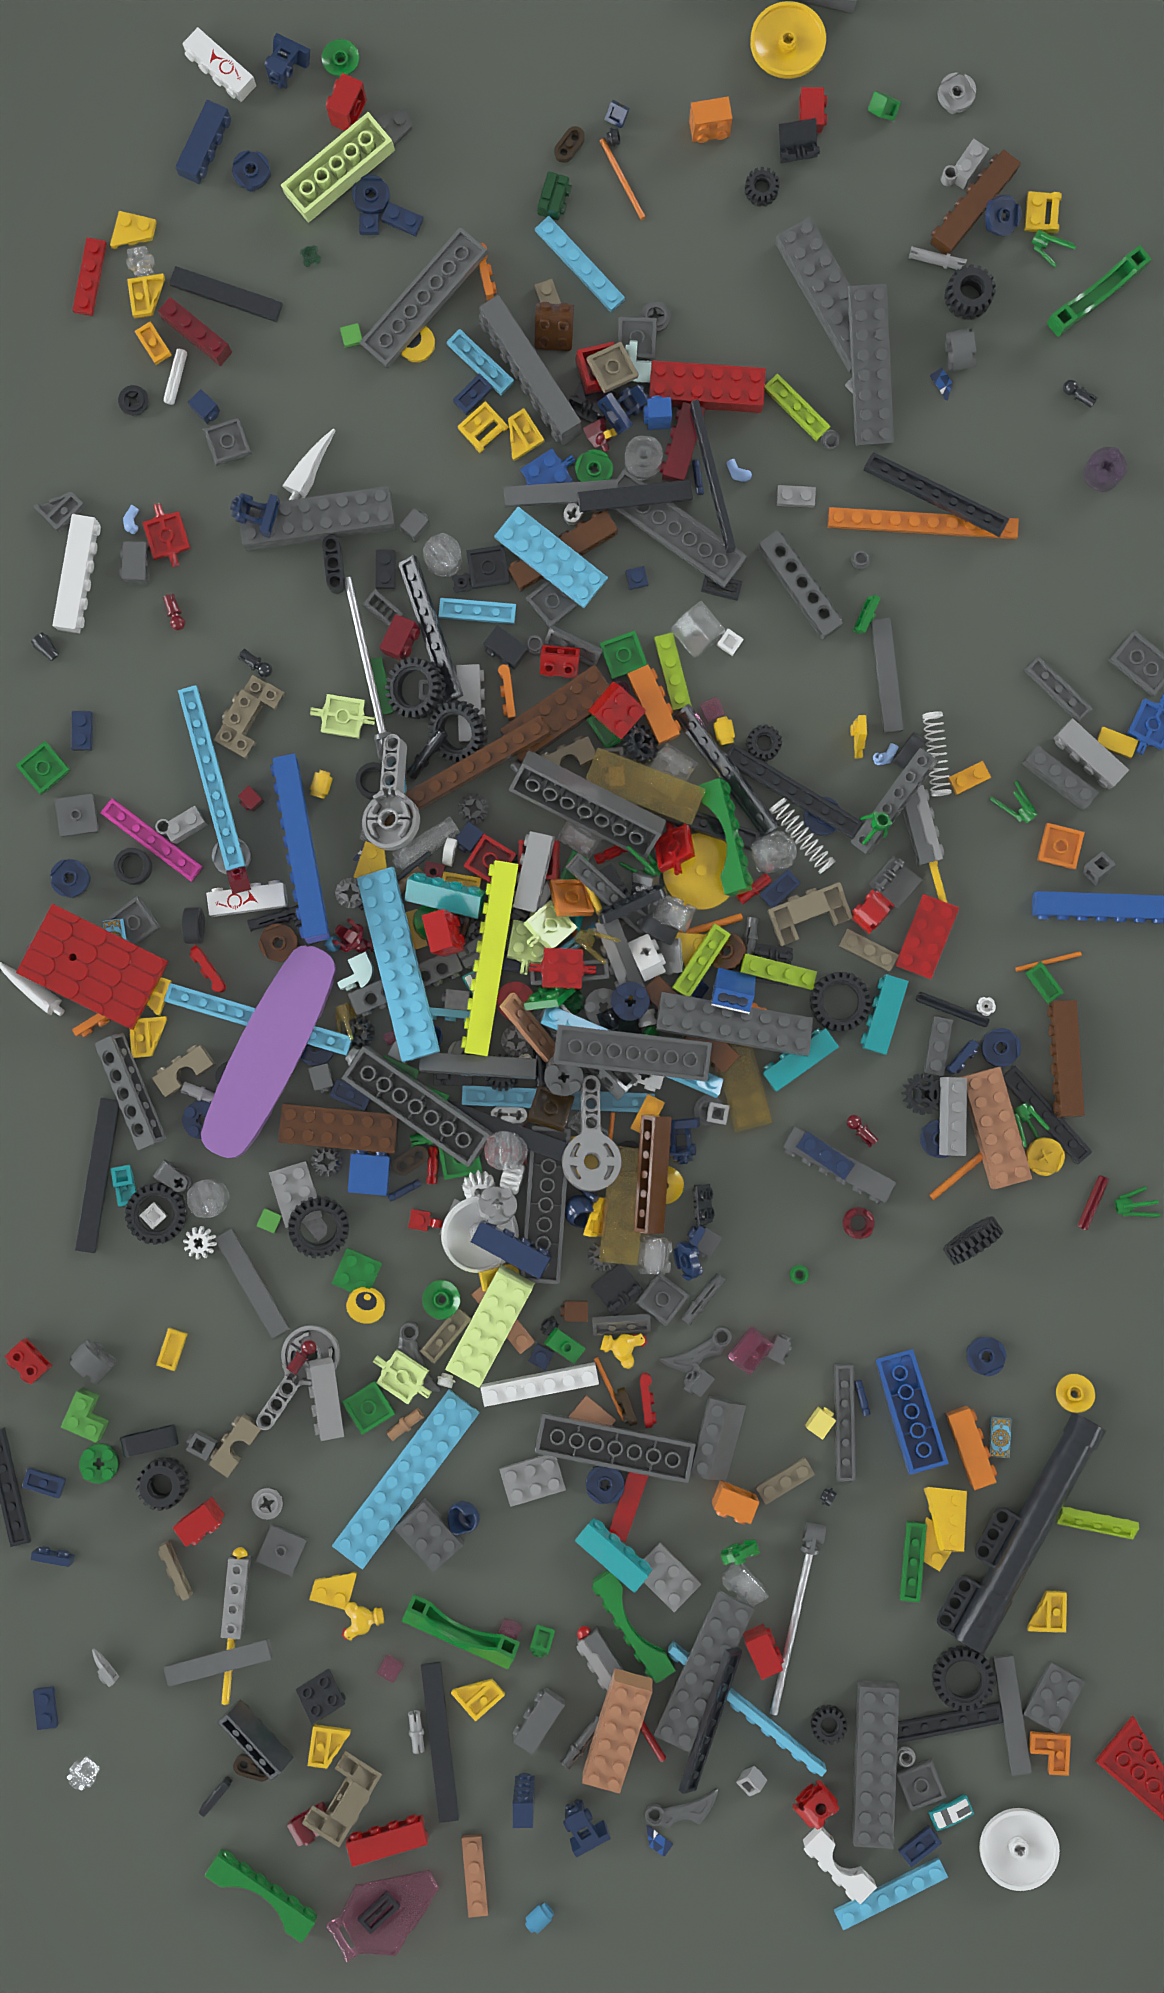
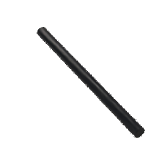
[358,850,432,910]

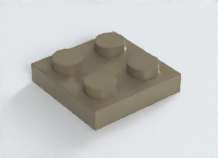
[587,342,639,393]

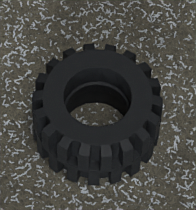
[944,264,996,320]
[136,1457,189,1511]

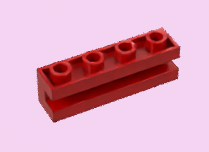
[346,1814,429,1867]

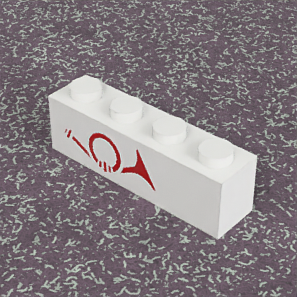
[182,27,256,102]
[206,880,288,917]

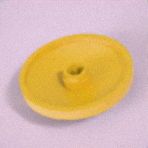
[750,1,826,79]
[662,833,730,910]

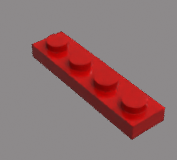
[73,237,107,316]

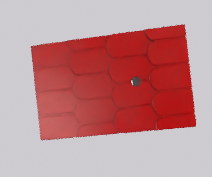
[16,903,169,1030]

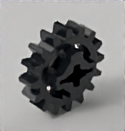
[622,723,659,765]
[902,1073,940,1115]

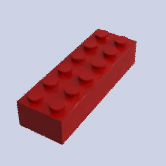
[649,360,766,413]

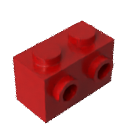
[539,645,580,678]
[4,1338,53,1385]

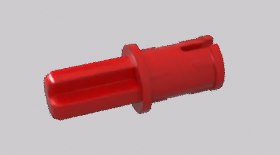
[736,873,772,905]

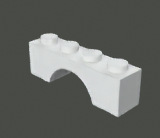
[803,1827,877,1904]

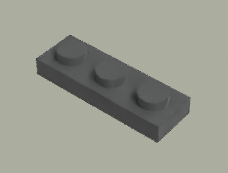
[544,625,603,666]
[924,1016,953,1076]
[592,1314,651,1336]

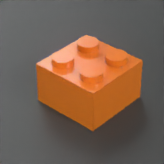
[689,96,732,143]
[712,1480,759,1525]

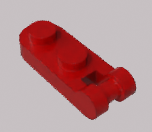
[189,944,226,993]
[640,1372,657,1429]

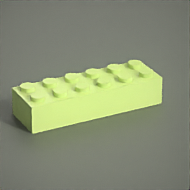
[281,112,395,223]
[445,1265,535,1388]

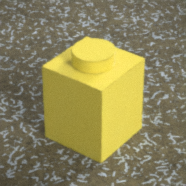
[805,1406,836,1440]

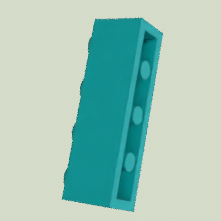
[405,873,486,919]
[860,974,909,1055]
[762,1028,839,1092]
[575,1517,653,1593]

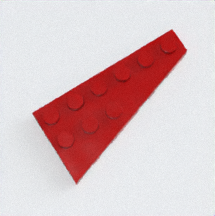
[1095,1715,1164,1821]

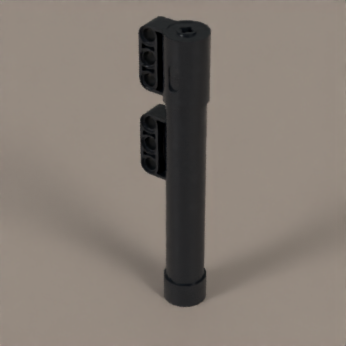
[937,1412,1107,1654]

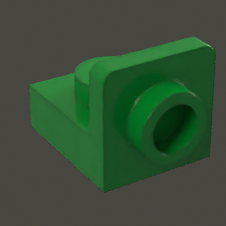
[529,1624,555,1658]

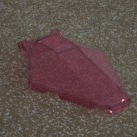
[326,1870,439,1962]

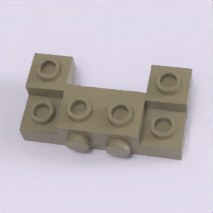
[214,675,286,759]
[767,882,853,947]
[302,1751,382,1847]

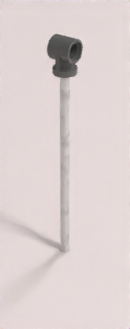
[344,577,396,762]
[770,1521,826,1715]

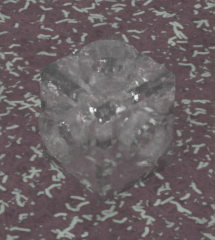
[126,246,155,277]
[67,1756,100,1791]

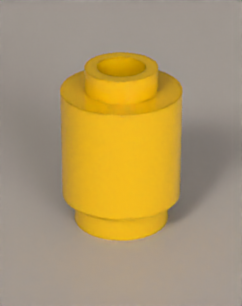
[713,717,735,746]
[310,770,333,799]

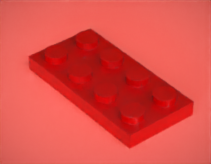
[895,894,960,979]

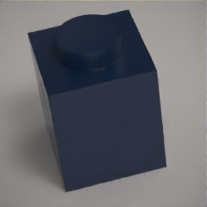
[188,389,220,424]
[455,822,484,853]

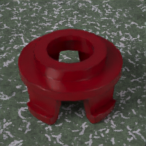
[332,918,363,952]
[843,1207,875,1239]

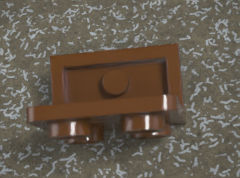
[534,302,574,351]

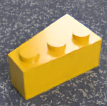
[924,1487,967,1552]

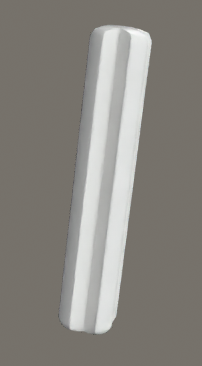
[164,349,187,405]

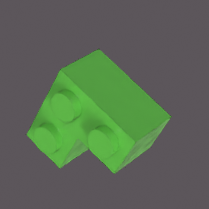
[61,1388,109,1443]

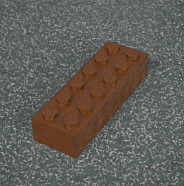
[500,665,609,763]
[278,1104,399,1153]

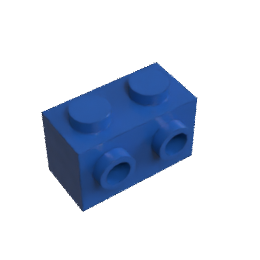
[643,396,672,430]

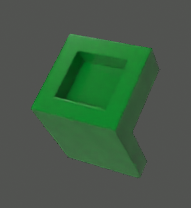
[868,91,901,121]

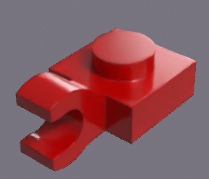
[408,1209,443,1231]

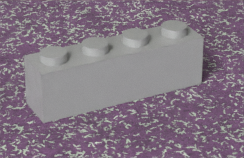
[456,664,486,744]
[1053,718,1129,789]
[512,831,555,912]
[939,1077,967,1156]
[306,1357,344,1441]

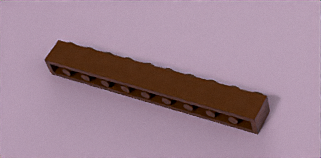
[377,715,553,826]

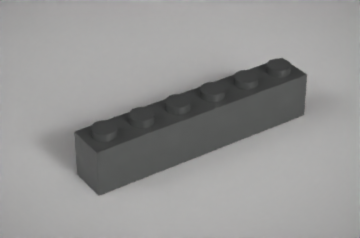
[782,1126,896,1204]

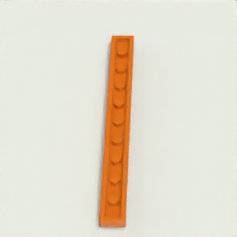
[828,507,1019,539]

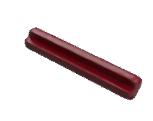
[1078,1175,1109,1230]

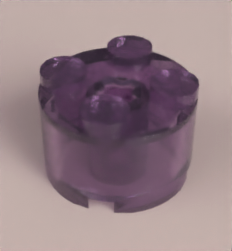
[1084,447,1127,491]

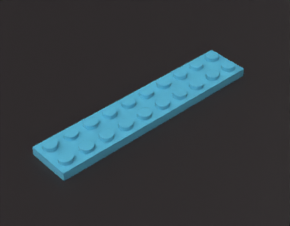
[357,867,440,1062]
[332,1389,480,1570]

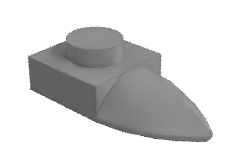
[92,1649,120,1687]

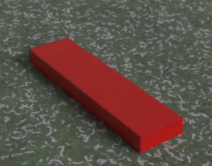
[608,1472,648,1542]

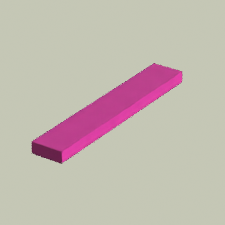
[101,798,203,882]

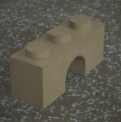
[540,736,598,768]
[152,1045,216,1097]
[209,1413,262,1478]

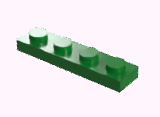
[899,1521,927,1602]

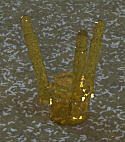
[575,928,620,964]
[334,1003,365,1041]

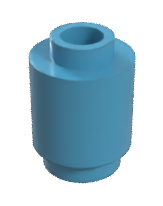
[525,1902,554,1934]

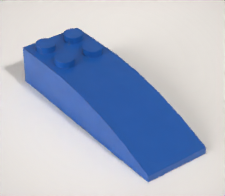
[876,1349,949,1475]

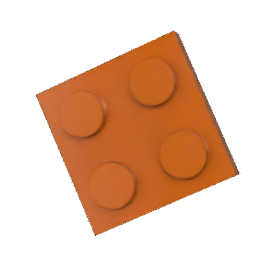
[1037,823,1085,870]
[548,879,594,916]

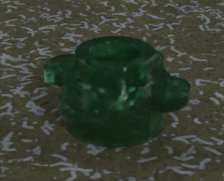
[300,245,321,267]

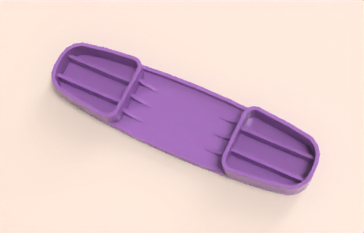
[201,945,337,1159]

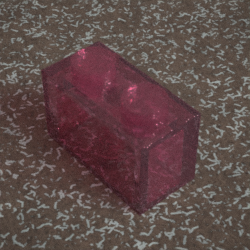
[728,1326,774,1375]

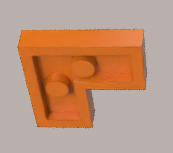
[1029,1731,1071,1776]

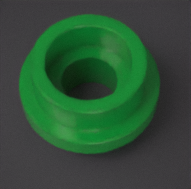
[790,1265,809,1284]

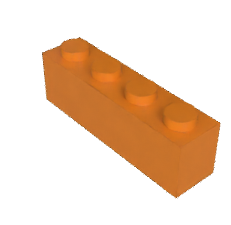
[627,665,681,746]
[945,1406,997,1490]

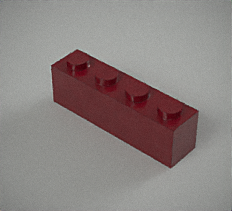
[158,297,232,367]
[660,402,705,482]

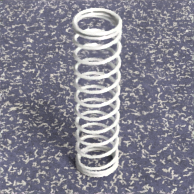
[922,712,952,796]
[769,798,836,874]

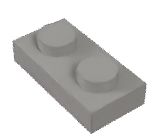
[776,485,816,508]

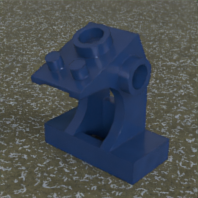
[265,33,310,89]
[597,385,649,435]
[230,493,280,538]
[669,1118,700,1164]
[563,1799,611,1858]

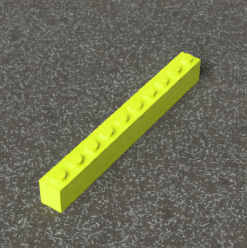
[461,860,518,1056]

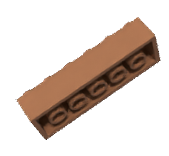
[959,1067,1032,1189]
[582,1668,653,1794]

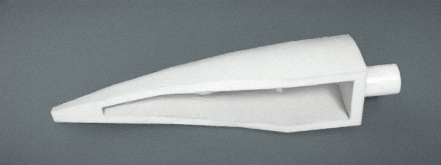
[283,429,335,500]
[0,962,65,1016]

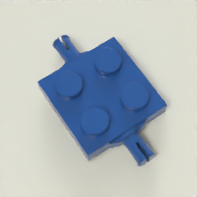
[520,449,576,485]
[1127,693,1164,755]

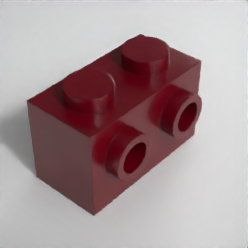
[379,614,420,661]

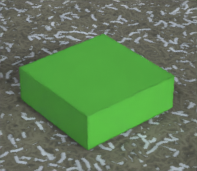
[340,323,362,348]
[257,1208,282,1233]

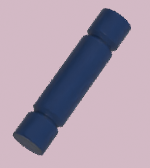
[692,459,704,495]
[387,1179,422,1202]
[571,1184,599,1203]
[854,1380,871,1416]

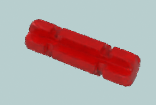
[594,845,628,864]
[427,1147,439,1184]

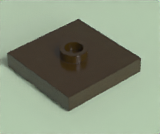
[526,1085,575,1132]

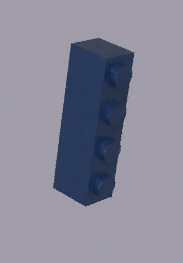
[175,100,231,184]
[470,1220,552,1279]
[513,1773,535,1828]

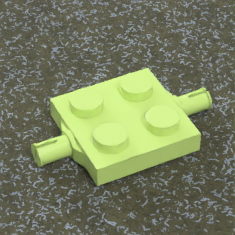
[310,694,376,739]
[524,900,577,948]
[507,911,546,975]
[373,1350,432,1404]

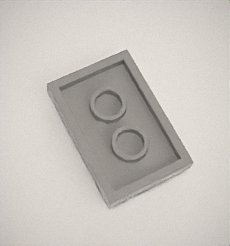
[269,1161,323,1228]
[499,1455,566,1507]
[643,1541,701,1612]

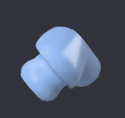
[726,459,752,482]
[123,505,139,534]
[873,743,899,765]

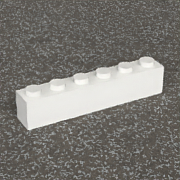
[53,514,101,634]
[481,1362,599,1407]

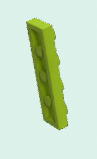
[764,373,831,442]
[654,632,691,711]
[672,924,731,997]
[740,954,817,990]
[1057,1507,1139,1540]

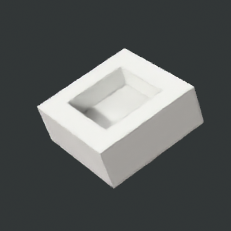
[717,629,744,656]
[140,1202,168,1229]

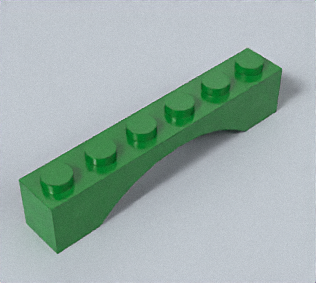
[1046,245,1152,338]
[698,778,753,897]
[592,1569,676,1684]
[402,1594,520,1669]
[205,1849,317,1943]

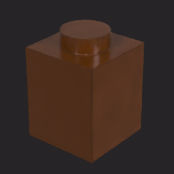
[561,1300,588,1322]

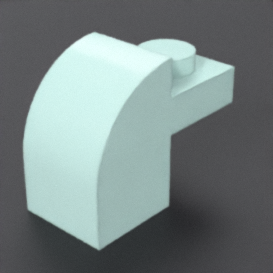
[625,340,651,383]
[337,952,374,991]

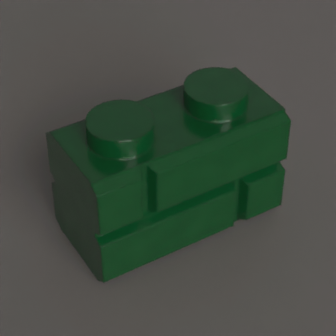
[537,171,572,220]

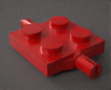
[142,503,191,568]
[654,822,695,875]
[529,948,596,989]

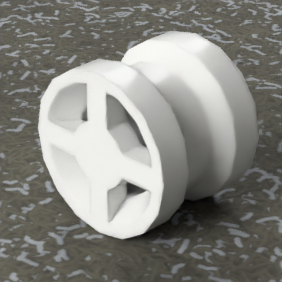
[638,1009,657,1028]

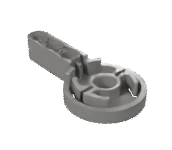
[362,734,420,850]
[562,1075,621,1192]
[256,1325,340,1430]

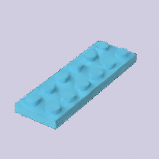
[494,507,608,608]

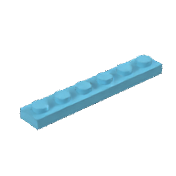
[535,216,625,312]
[834,1857,948,1930]

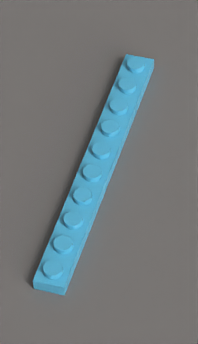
[178,685,246,871]
[164,983,353,1056]
[541,1007,723,1098]
[462,1086,655,1112]
[668,1640,827,1777]

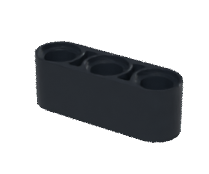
[322,535,345,594]
[120,1424,179,1457]

